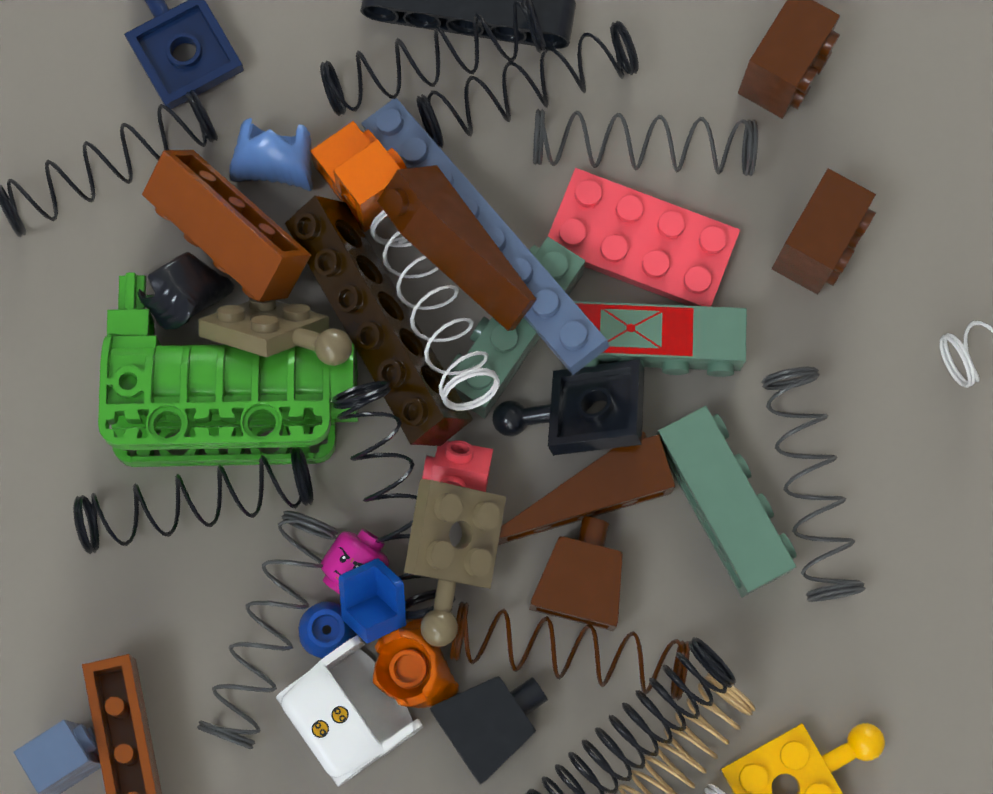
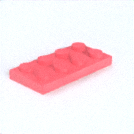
[548,168,740,307]

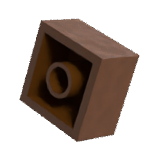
[738,0,840,119]
[772,168,876,295]

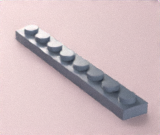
[361,98,609,375]

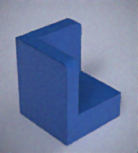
[338,558,406,644]

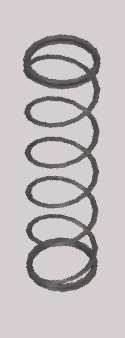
[533,109,758,176]
[761,366,866,602]
[197,510,338,749]

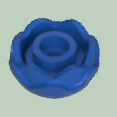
[298,601,356,659]

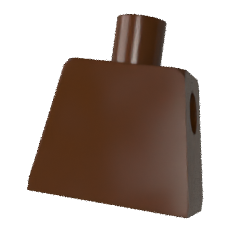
[529,516,622,631]

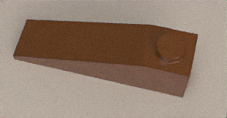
[377,165,537,331]
[498,432,675,545]

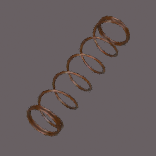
[450,601,690,701]

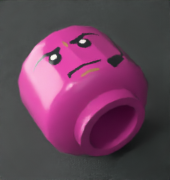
[321,529,389,594]

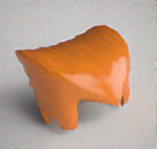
[373,618,459,708]

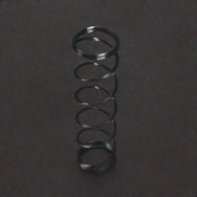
[320,0,546,116]
[416,21,639,148]
[0,90,218,237]
[331,381,456,620]
[73,447,314,554]

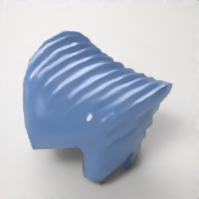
[229,118,313,191]

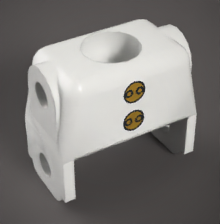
[276,635,424,787]

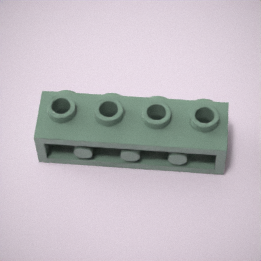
[447,237,586,419]

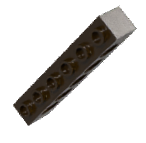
[285,195,473,446]

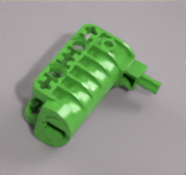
[98,272,359,467]

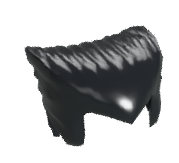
[137,252,235,330]

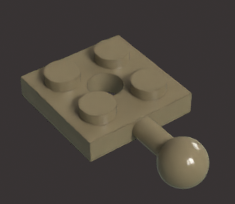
[198,297,352,366]
[404,479,506,647]

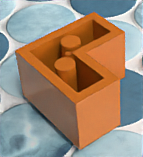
[310,121,407,232]

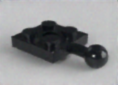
[492,359,645,456]

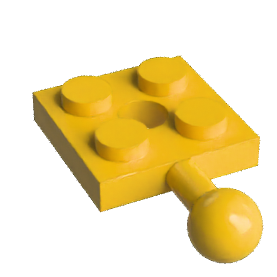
[720,723,885,794]

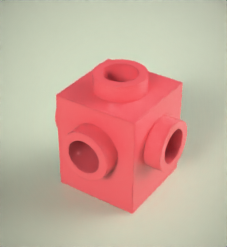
[422,440,493,492]

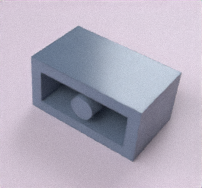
[13,720,101,794]

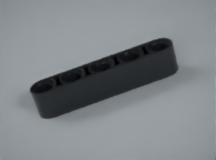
[360,0,576,49]

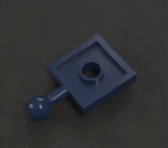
[124,0,244,109]

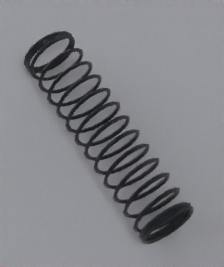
[525,637,736,794]

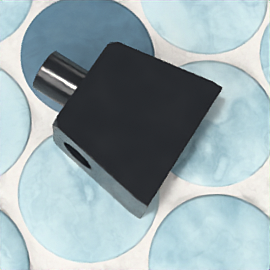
[430,676,548,785]

